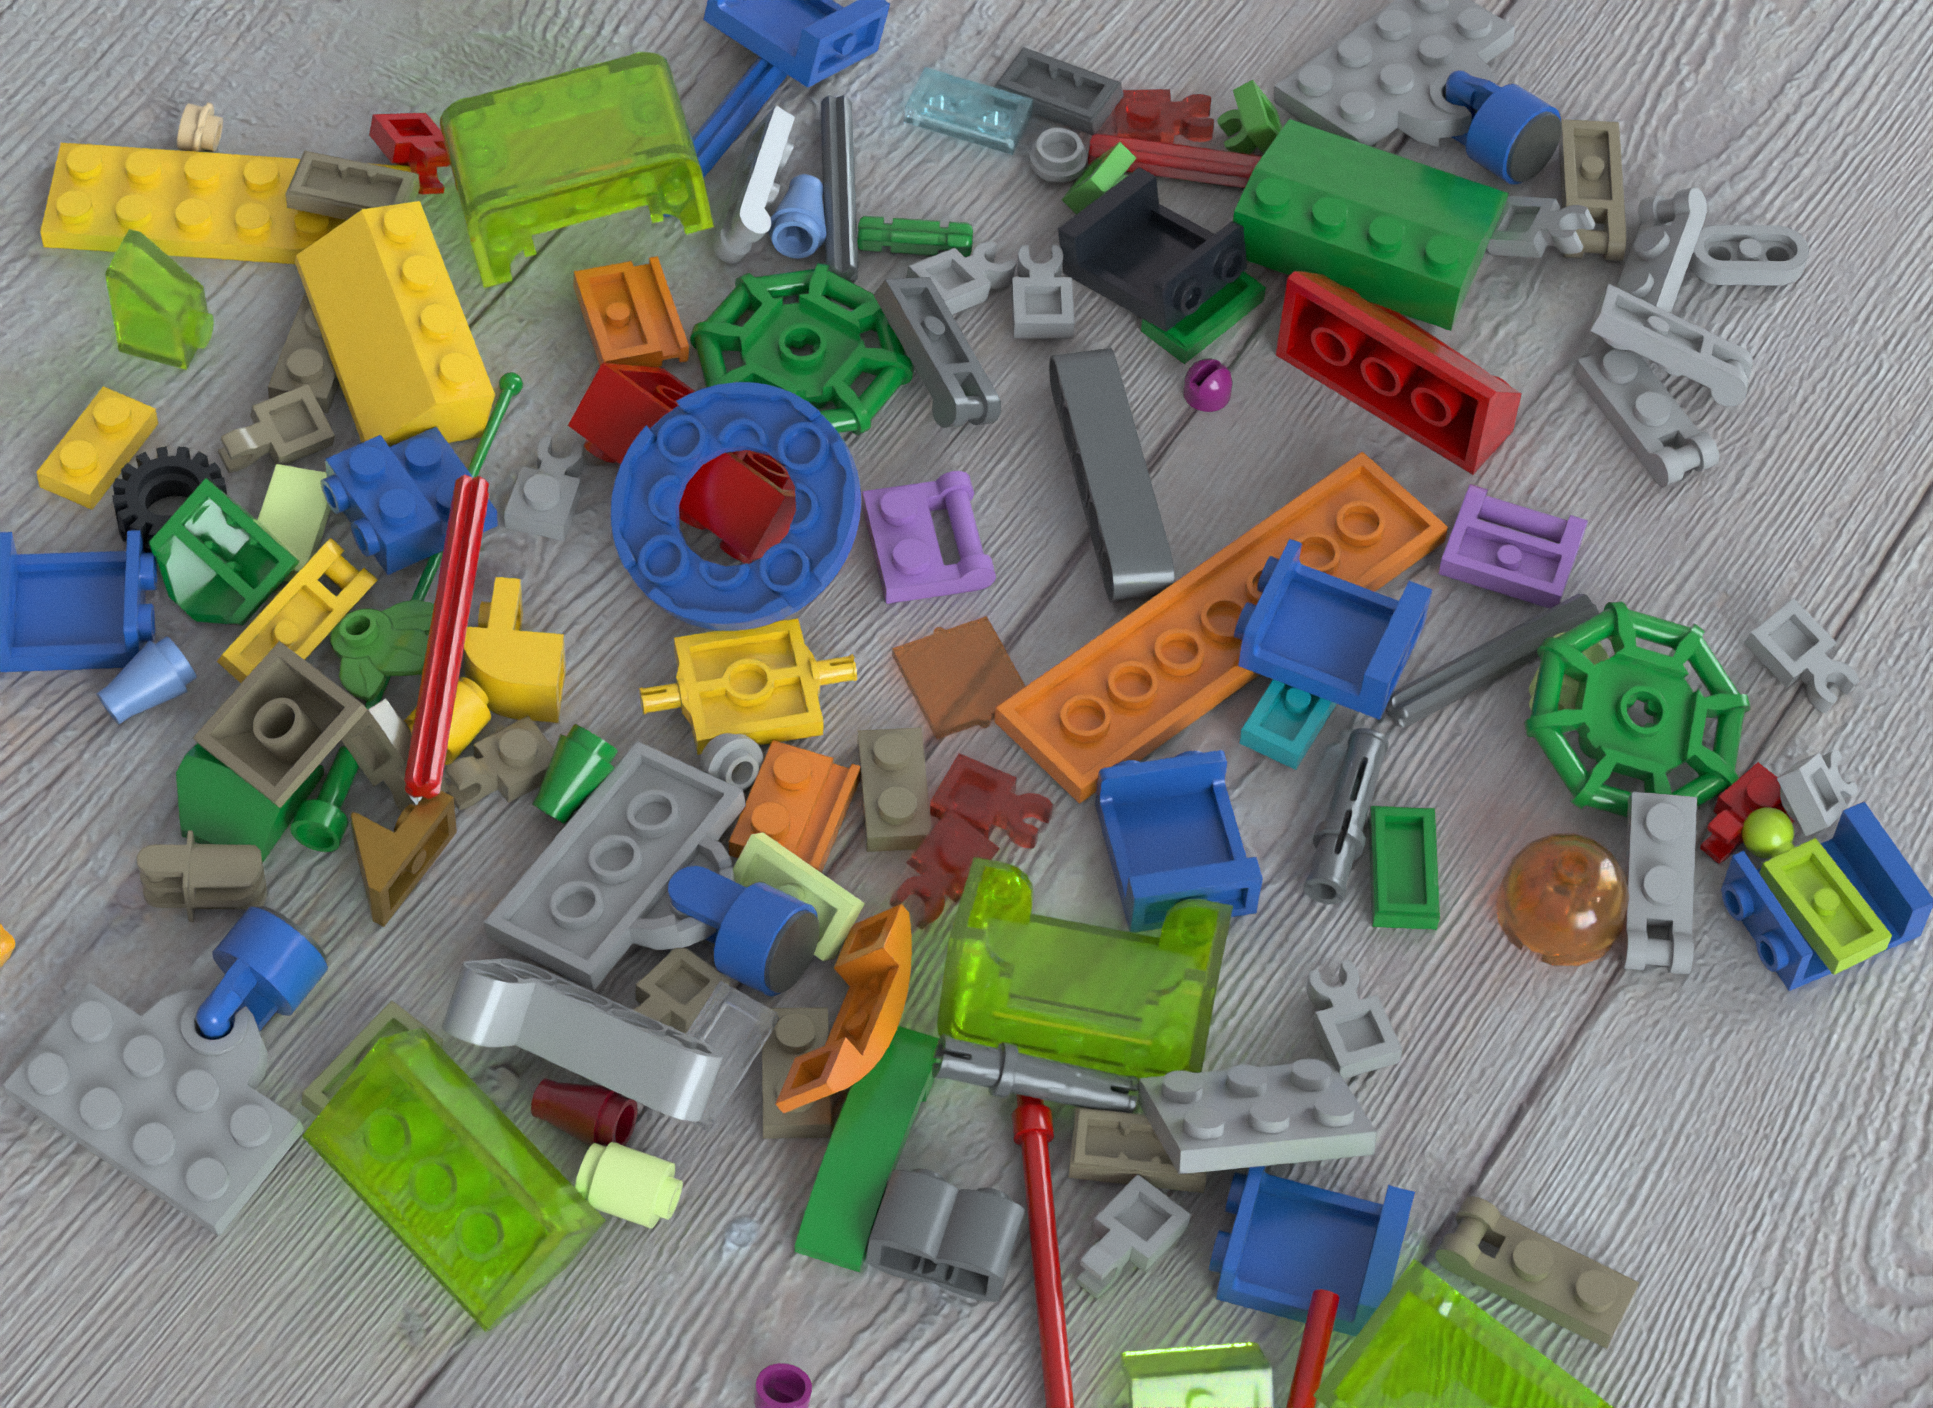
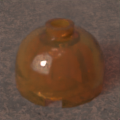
[1496,833,1630,966]

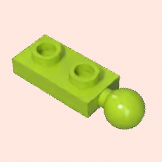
[1742,807,1892,975]

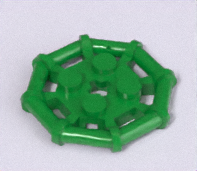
[690,263,915,435]
[1524,601,1751,818]

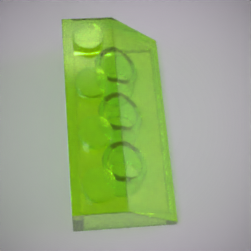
[302,1027,606,1332]

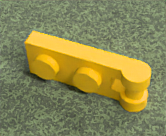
[216,538,378,683]

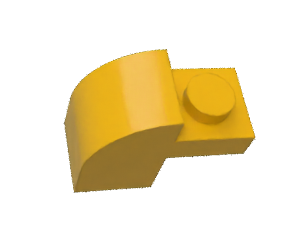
[463,577,566,723]

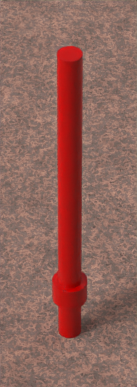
[1011,1094,1074,1408]

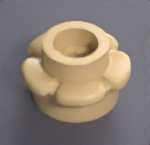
[177,102,223,152]

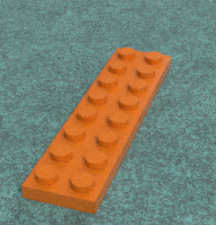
[994,452,1448,804]

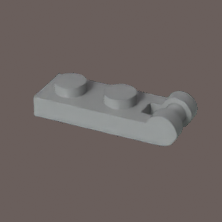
[712,105,795,264]
[1616,187,1707,313]
[1590,284,1753,407]
[1574,346,1719,487]
[1622,791,1697,975]

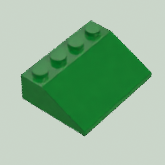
[1233,119,1509,331]

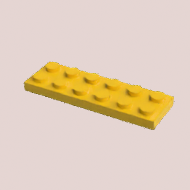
[40,142,411,264]

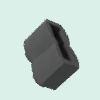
[866,1168,1025,1302]

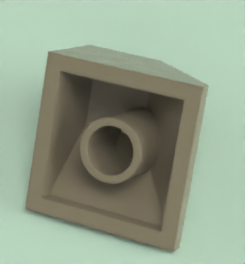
[193,641,367,808]

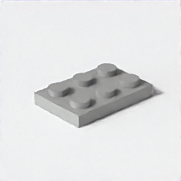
[1137,1059,1377,1174]

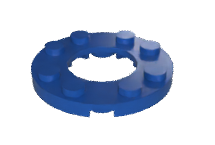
[611,382,861,631]

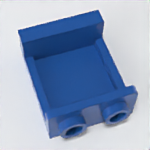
[703,0,890,88]
[0,530,157,672]
[1234,539,1433,720]
[1095,750,1263,933]
[1209,1166,1415,1342]

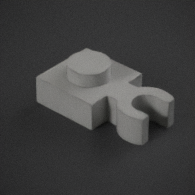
[1487,196,1595,258]
[906,241,1016,314]
[1011,245,1075,339]
[504,435,584,541]
[1744,598,1860,713]
[1777,750,1857,836]
[1306,960,1403,1079]

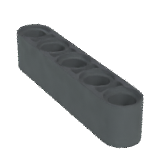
[1049,348,1175,602]

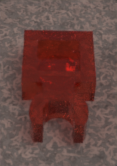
[1112,89,1214,143]
[930,753,1053,849]
[889,808,1000,930]

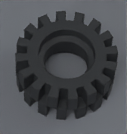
[112,446,227,560]

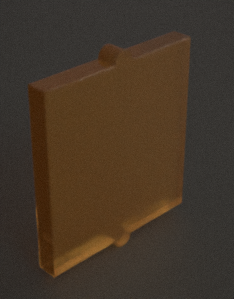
[892,616,1026,739]

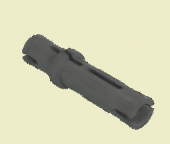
[1304,728,1389,904]
[932,1035,1139,1113]

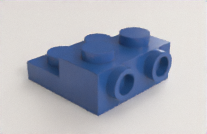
[321,427,498,575]

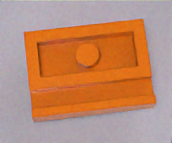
[573,256,689,367]
[729,740,861,873]

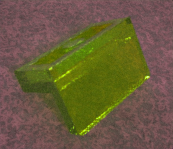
[1121,1342,1273,1408]

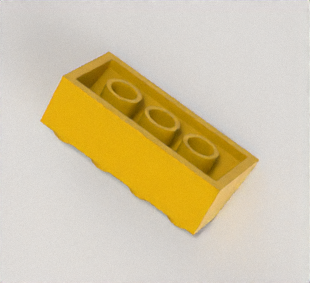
[295,201,495,447]

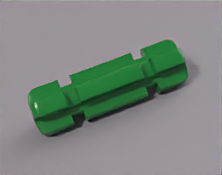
[857,216,973,258]

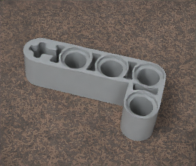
[442,958,723,1121]

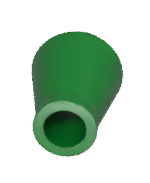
[532,724,618,825]

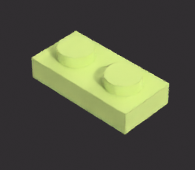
[733,833,865,961]

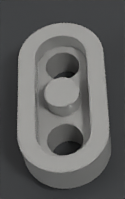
[1689,225,1809,285]

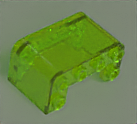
[440,52,714,288]

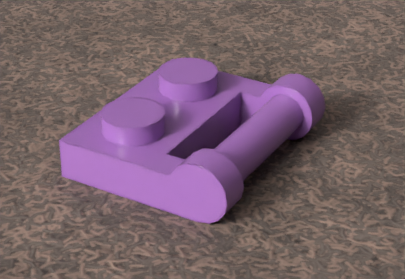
[862,471,996,604]
[1438,484,1588,609]

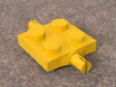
[639,618,857,755]

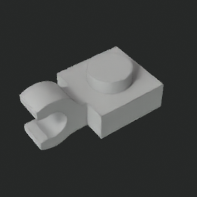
[1076,1174,1191,1299]

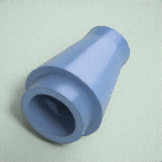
[768,174,826,259]
[96,636,197,725]

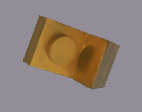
[350,790,457,927]

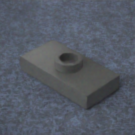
[994,47,1124,135]

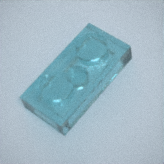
[904,67,1033,155]

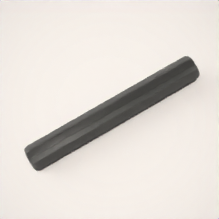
[820,95,858,283]
[1386,594,1599,727]

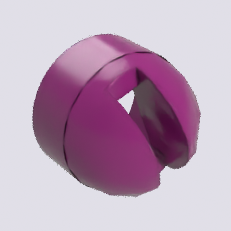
[1183,358,1233,412]
[753,1363,812,1408]

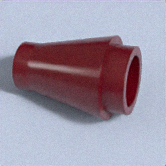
[531,1078,638,1147]

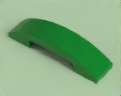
[794,1026,941,1273]

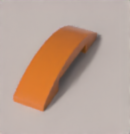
[775,904,912,1113]

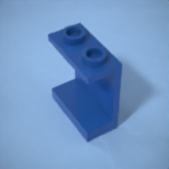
[1721,801,1933,991]

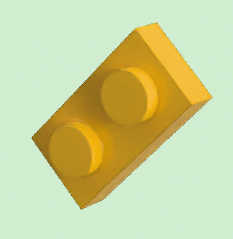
[36,386,158,510]

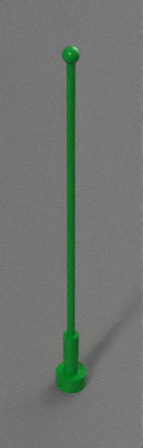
[290,372,523,852]

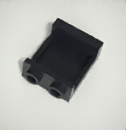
[1058,167,1247,332]

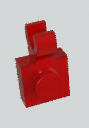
[369,113,450,195]
[1700,762,1795,864]

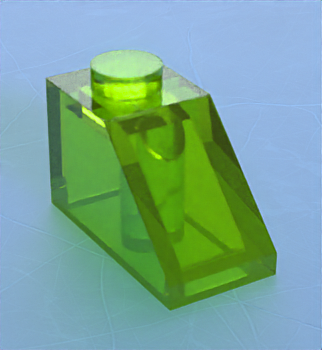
[105,229,214,370]

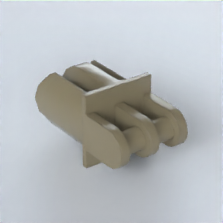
[136,831,268,922]

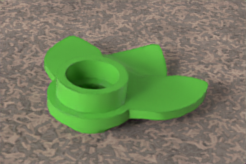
[330,600,434,702]

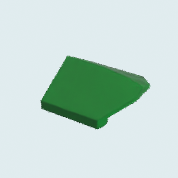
[149,478,300,626]
[176,744,325,862]

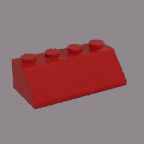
[1275,271,1522,475]
[567,363,796,564]

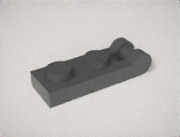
[873,277,1001,428]

